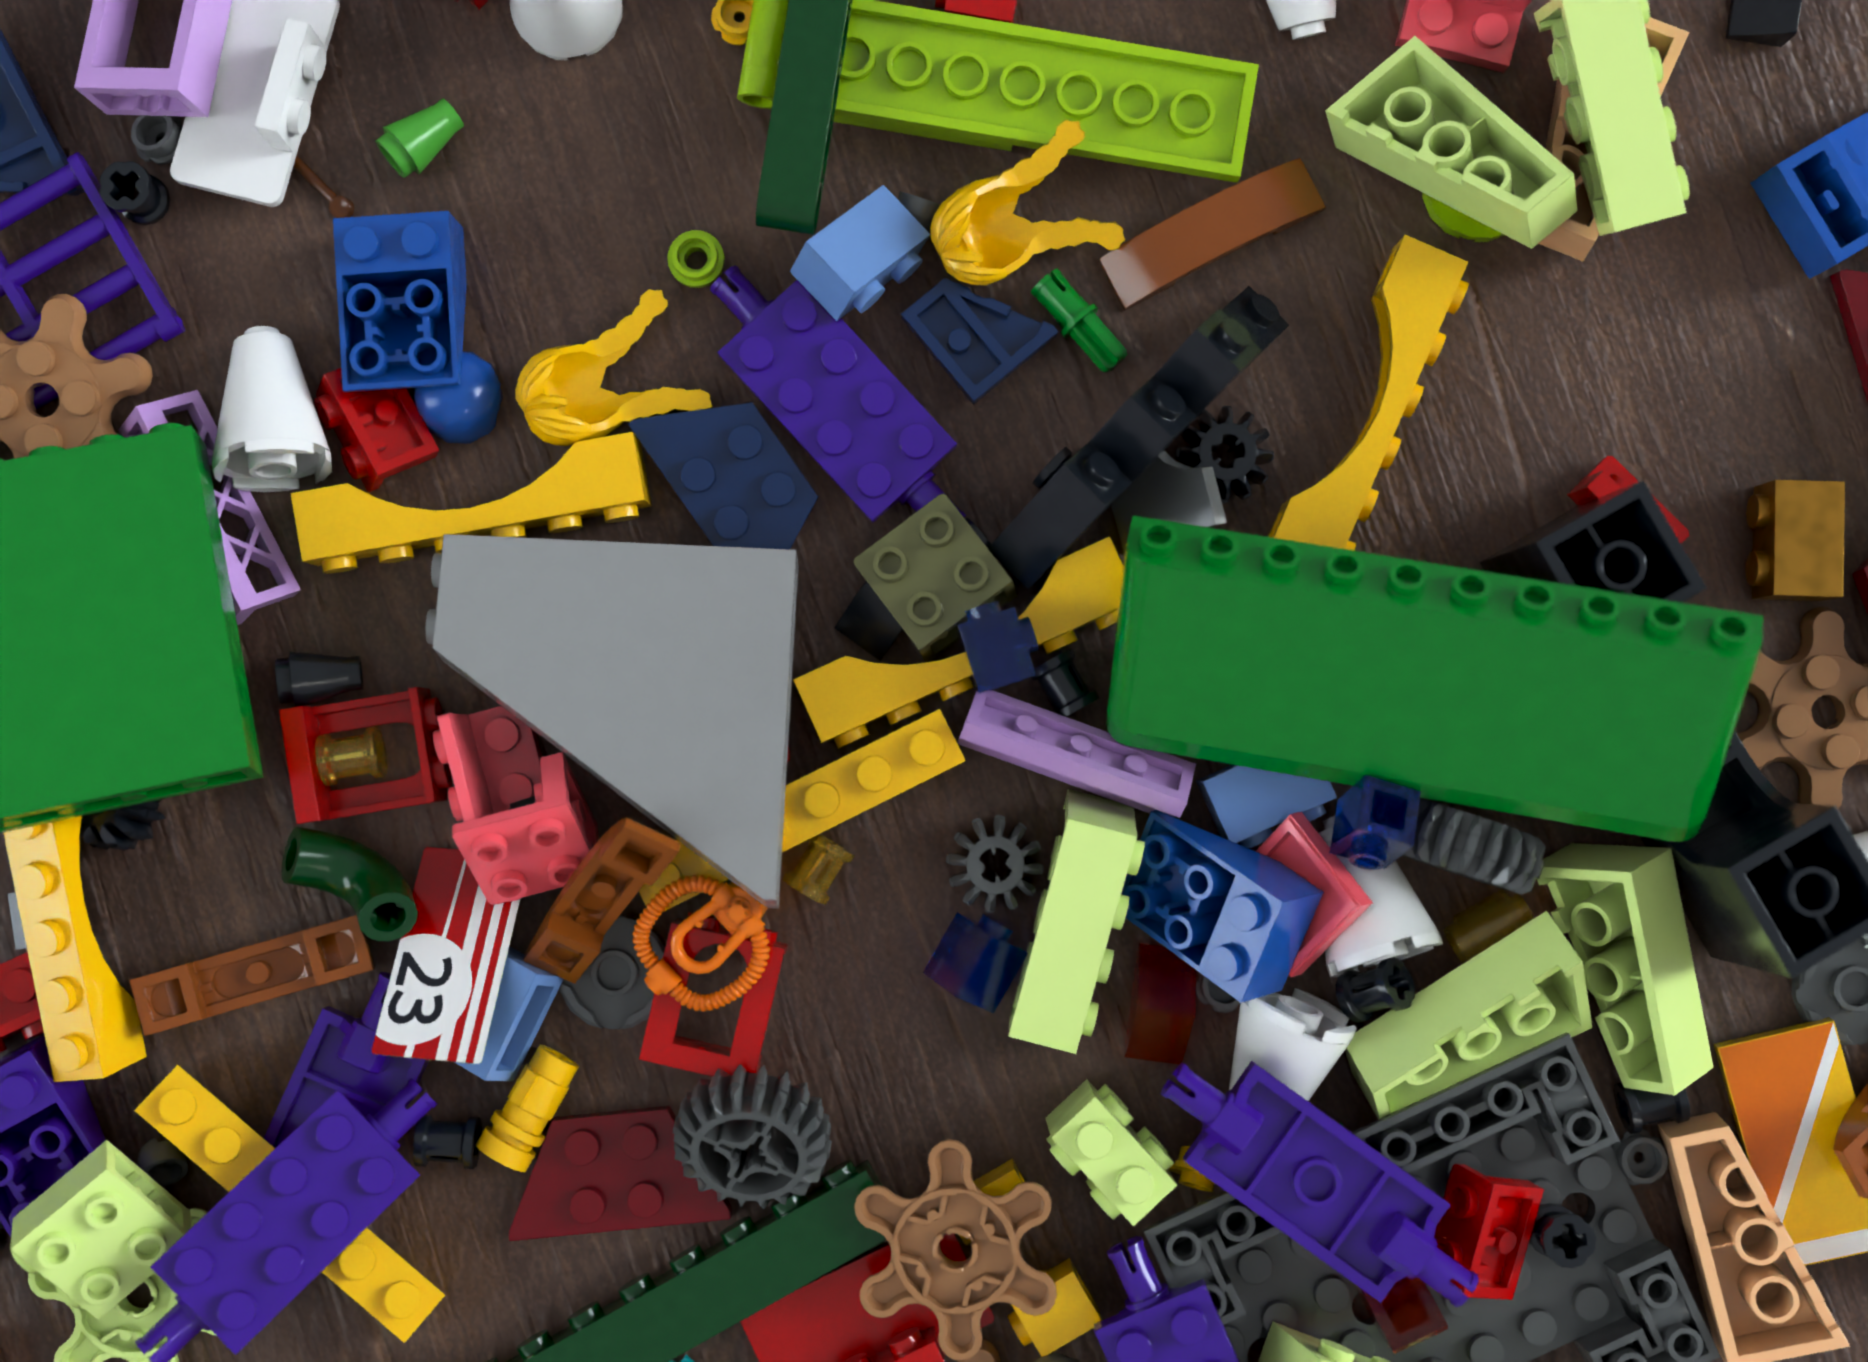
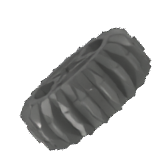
[1384,796,1546,894]
[673,1063,832,1209]

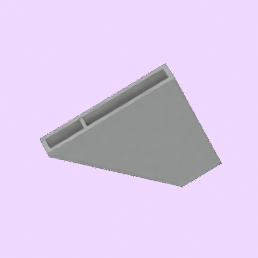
[425,534,799,909]

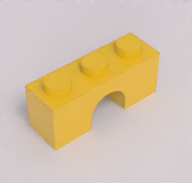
[959,1159,1102,1357]

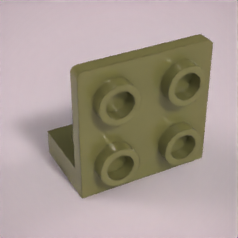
[853,494,1018,662]

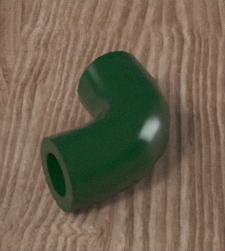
[281,827,418,941]

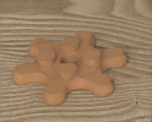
[0,294,153,459]
[1737,607,1868,809]
[854,1139,1057,1361]

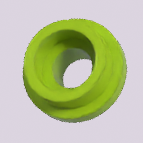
[667,230,725,288]

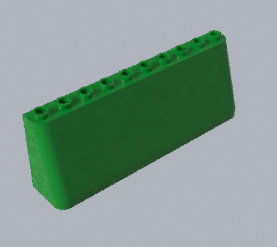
[1106,516,1763,842]

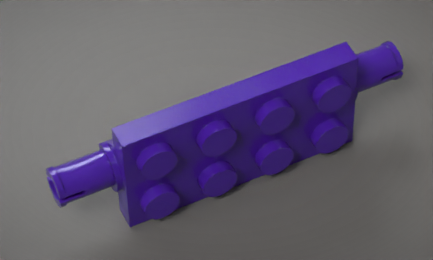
[710,265,967,523]
[264,972,429,1149]
[1161,1060,1479,1307]
[135,1077,438,1362]
[1094,1236,1240,1362]

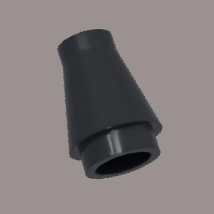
[275,651,364,707]

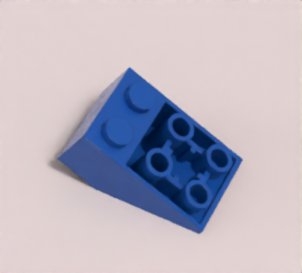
[1750,112,1868,279]
[333,211,467,392]
[1121,810,1324,1003]

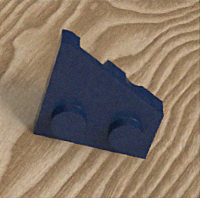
[901,278,1059,405]

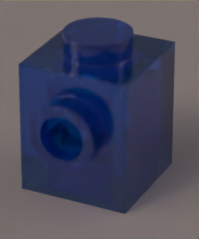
[957,601,1039,694]
[1330,775,1421,870]
[923,912,1028,1013]

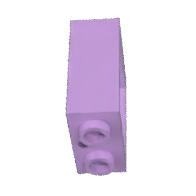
[74,0,232,117]

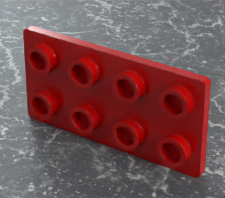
[740,1233,994,1362]

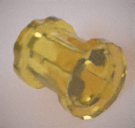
[315,726,388,786]
[782,834,855,905]

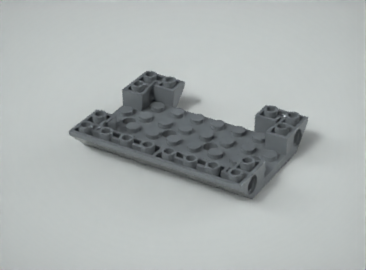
[1143,1032,1721,1362]

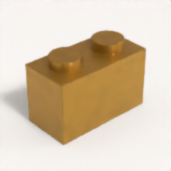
[1745,480,1845,601]

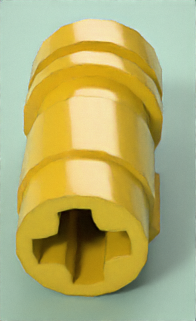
[476,1044,579,1172]

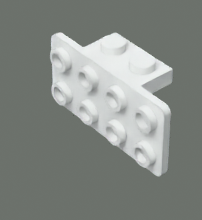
[170,0,340,207]

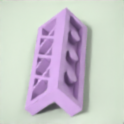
[118,390,301,625]
[957,685,1196,818]

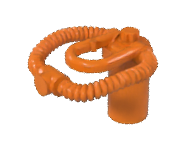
[632,875,770,1012]

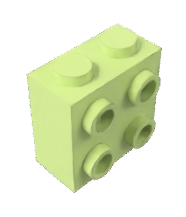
[1045,1079,1177,1226]
[10,1140,191,1320]

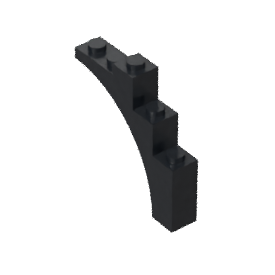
[988,286,1289,589]

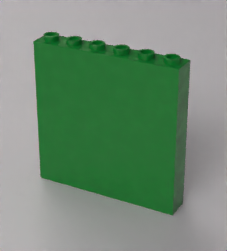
[0,423,264,833]

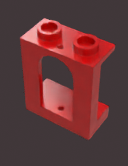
[279,687,453,824]
[639,912,788,1077]

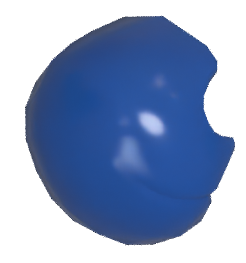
[415,351,503,444]

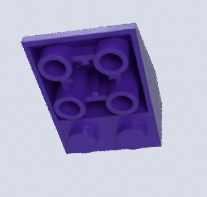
[0,1034,106,1237]

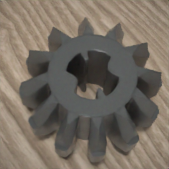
[946,815,1044,913]

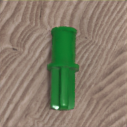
[1030,268,1127,373]

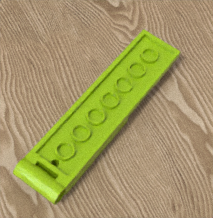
[737,0,1259,183]

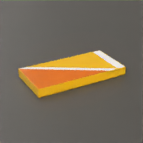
[1714,1017,1868,1266]

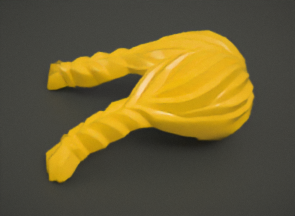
[930,120,1125,286]
[515,289,713,446]

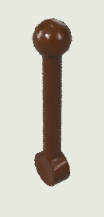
[293,155,354,218]

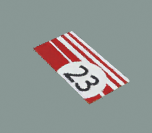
[371,847,520,1064]

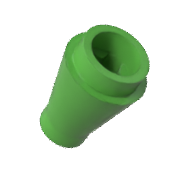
[375,98,464,178]

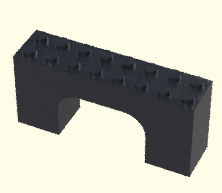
[1479,480,1868,978]

